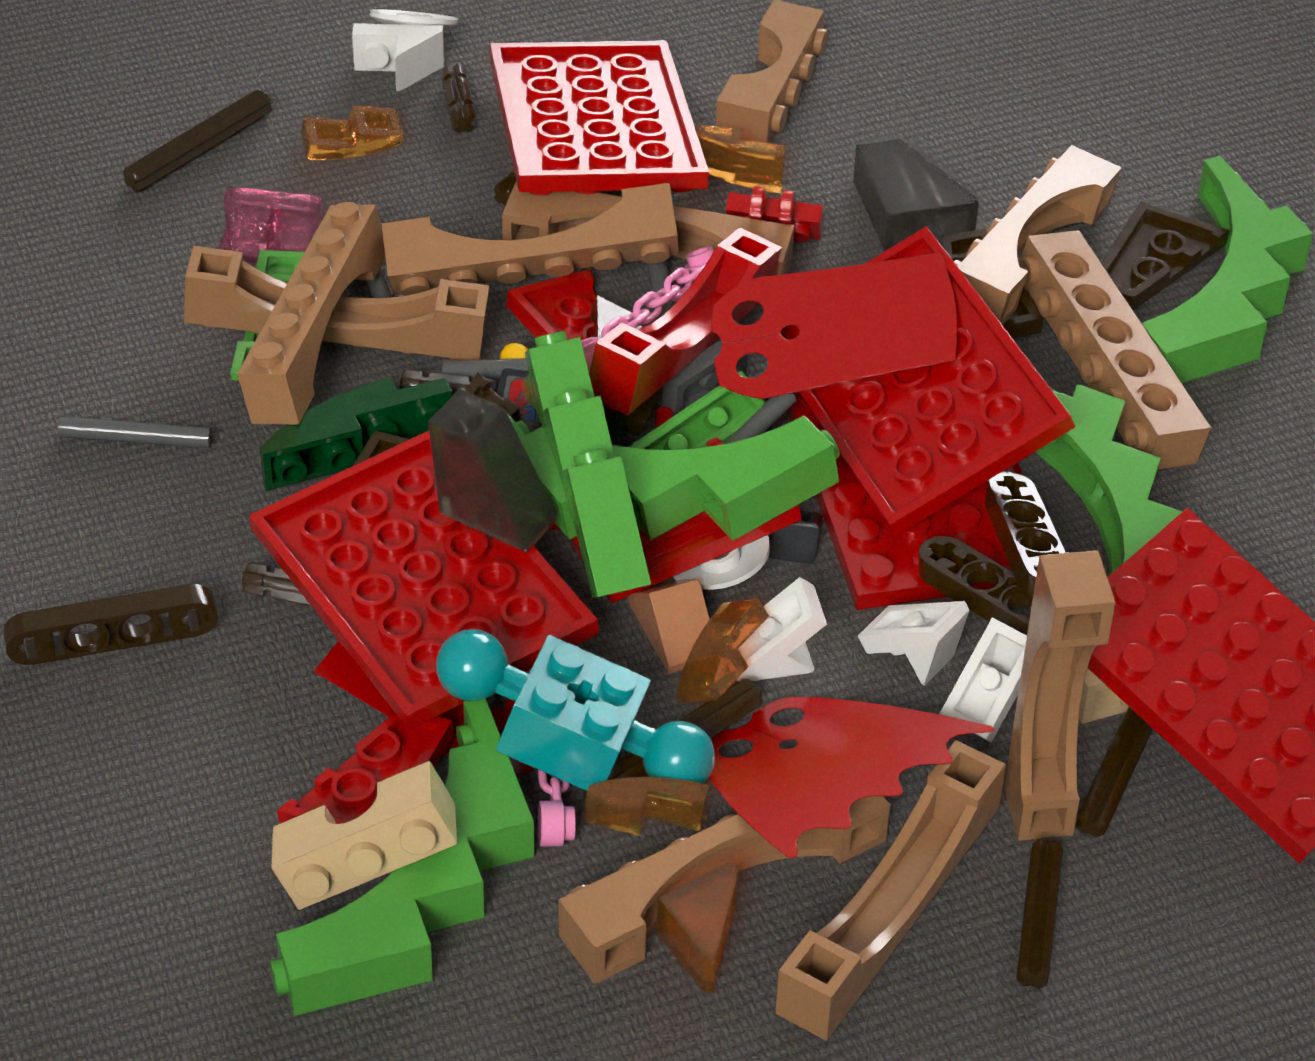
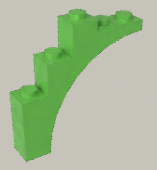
[1141,156,1313,383]
[521,331,651,597]
[1035,384,1182,574]

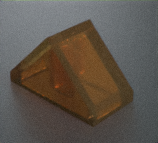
[657,863,739,993]

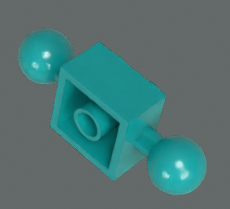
[436,629,715,797]

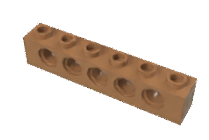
[1018,230,1211,470]

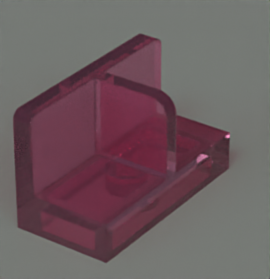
[218,186,323,263]

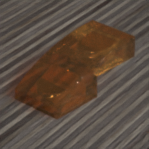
[301,105,404,160]
[695,124,786,193]
[676,599,769,703]
[585,777,709,836]

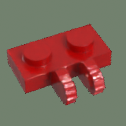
[726,186,824,243]

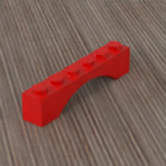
[589,228,782,415]

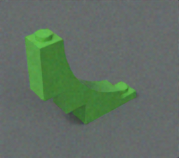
[484,407,839,541]
[269,699,534,1016]

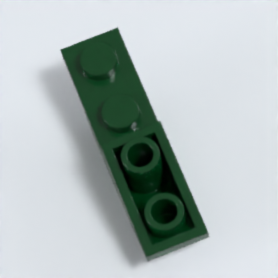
[260,377,452,491]

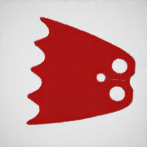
[709,697,995,858]

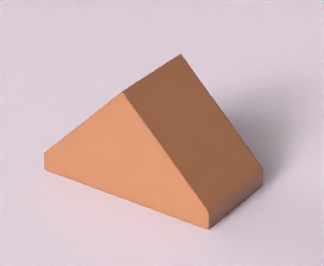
[627,579,718,674]

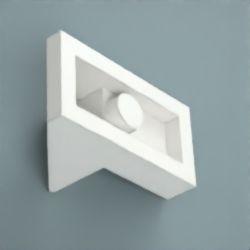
[352,24,444,92]
[722,577,827,681]
[858,601,969,686]
[939,618,1027,742]

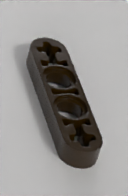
[984,472,1066,600]
[918,536,1032,635]
[3,584,218,665]

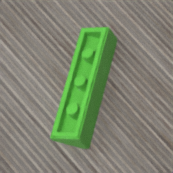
[629,371,765,450]

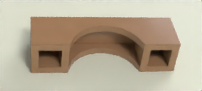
[715,0,829,149]

